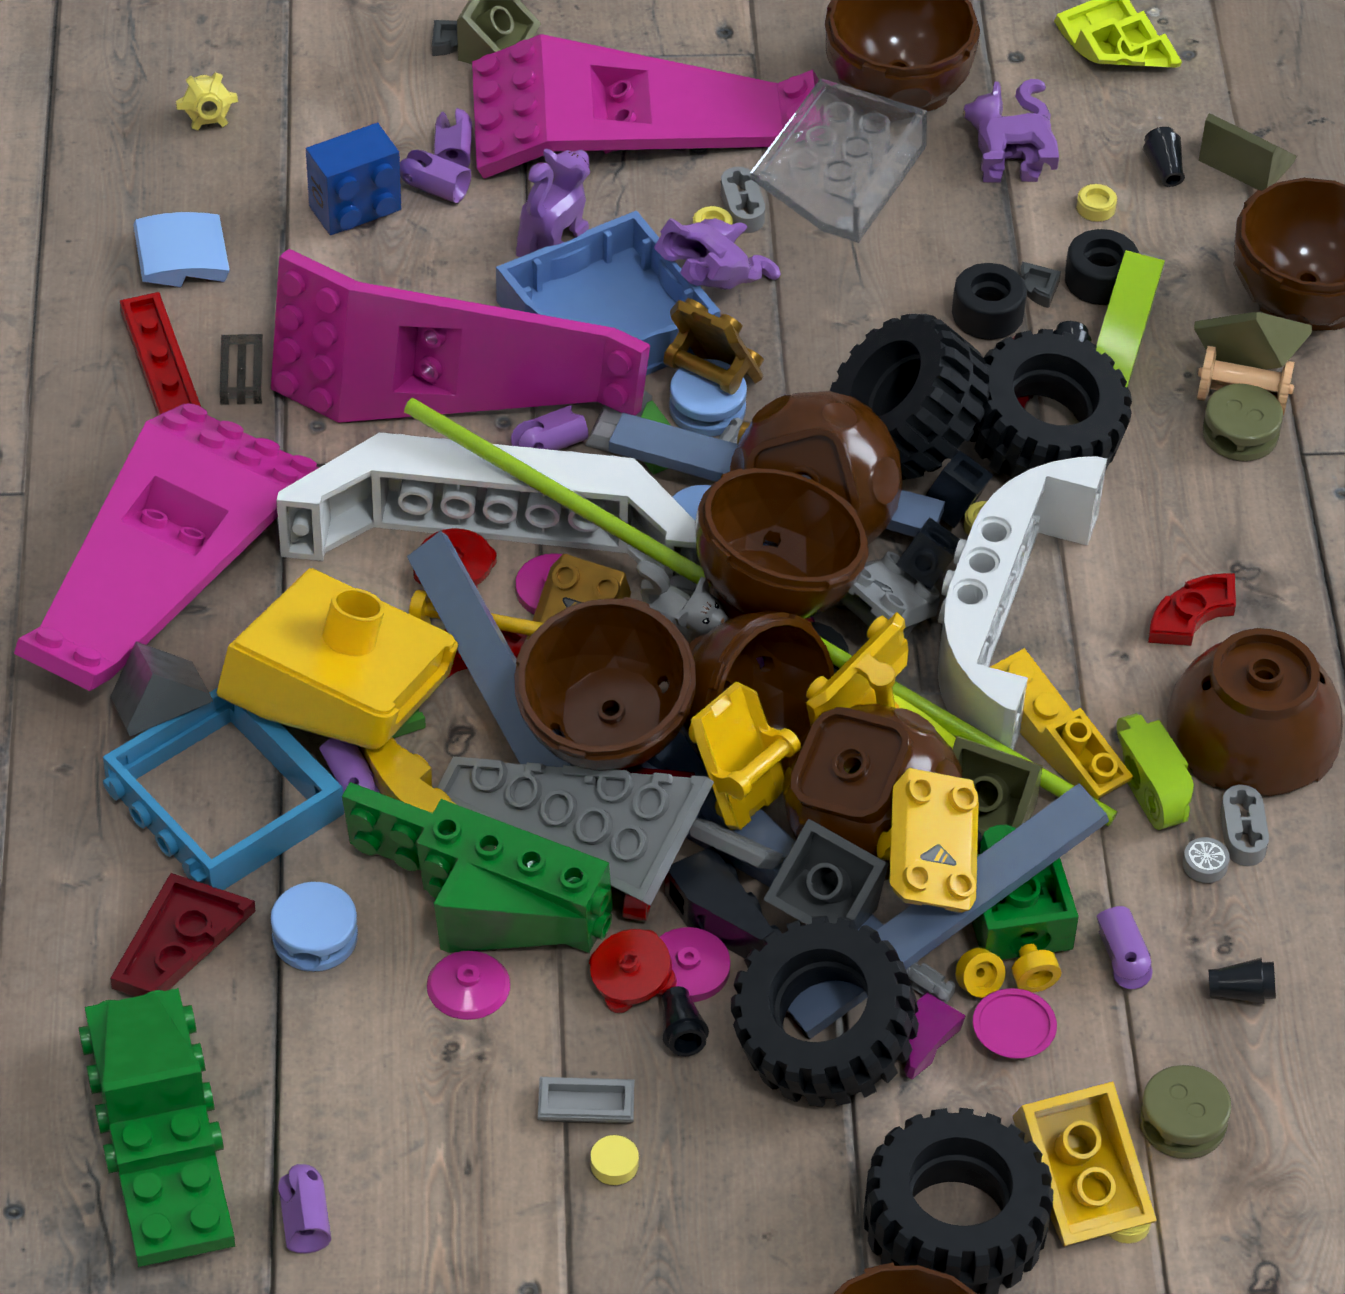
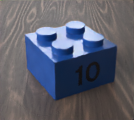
[306,122,402,236]

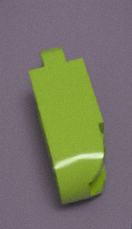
[1117,713,1194,830]

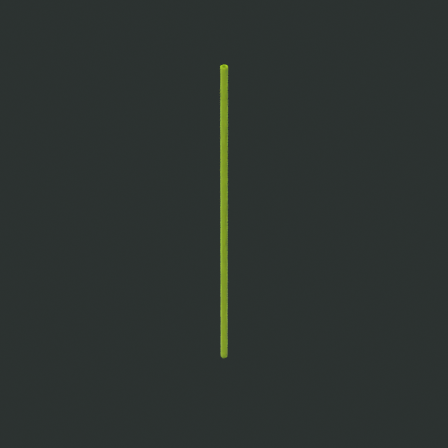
[404,398,1118,827]

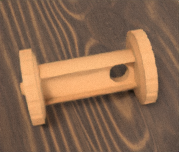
[1197,346,1295,416]

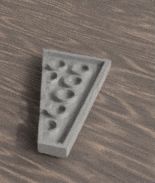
[437,756,714,906]

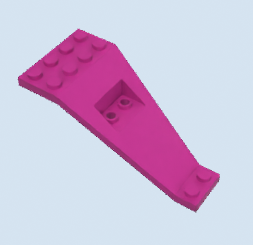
[472,34,825,179]
[271,249,650,423]
[14,403,318,691]

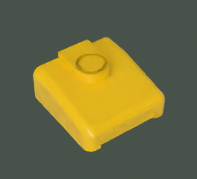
[217,568,458,749]

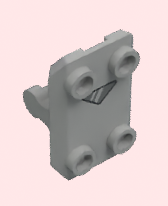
[837,551,940,639]

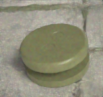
[1203,383,1283,461]
[1139,1065,1231,1159]

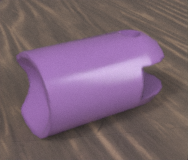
[433,108,472,168]
[400,150,471,203]
[511,405,588,450]
[319,738,380,793]
[1096,906,1153,989]
[278,1164,331,1253]

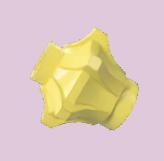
[176,72,238,130]

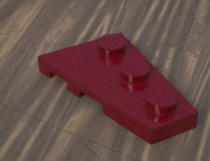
[110,873,256,997]

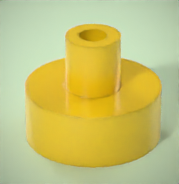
[1011,944,1062,993]
[955,948,1006,998]

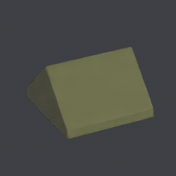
[457,0,541,64]
[1199,113,1297,191]
[1194,312,1312,370]
[953,736,1043,837]

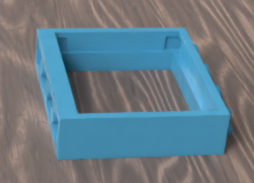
[103,688,344,890]

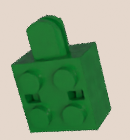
[972,825,1079,960]

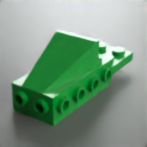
[342,782,613,953]
[78,988,235,1267]

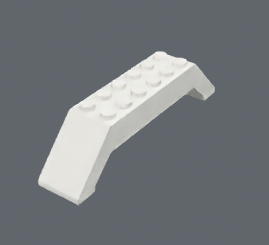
[277,432,701,579]

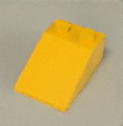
[1012,1081,1157,1247]

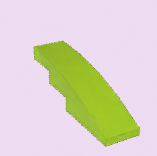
[1096,250,1165,387]

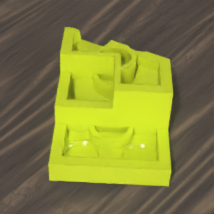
[1054,0,1182,68]

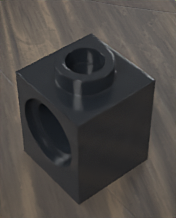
[925,450,994,528]
[896,517,960,590]

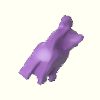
[963,79,1059,182]
[516,148,590,257]
[654,218,781,290]

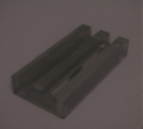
[220,334,263,405]

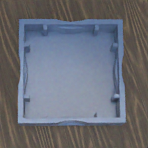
[496,210,720,404]

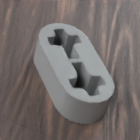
[721,167,765,233]
[1220,785,1269,866]

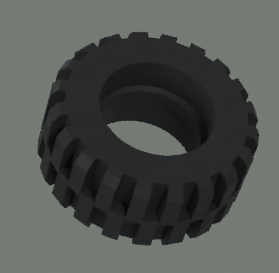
[830,314,989,480]
[969,329,1132,480]
[731,916,919,1107]
[863,1108,1054,1294]

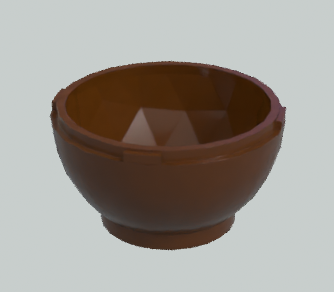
[695,468,869,619]
[514,597,696,771]
[681,611,834,773]
[1167,628,1343,796]

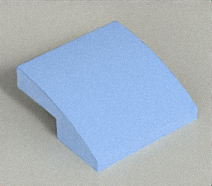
[133,212,229,287]

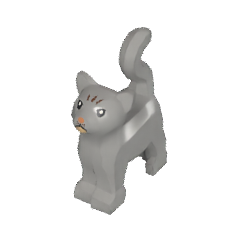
[636,561,728,643]

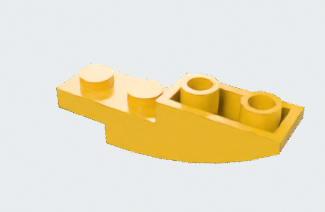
[990,648,1133,799]
[360,737,457,832]

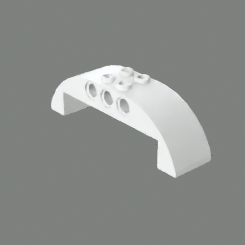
[938,456,1107,750]

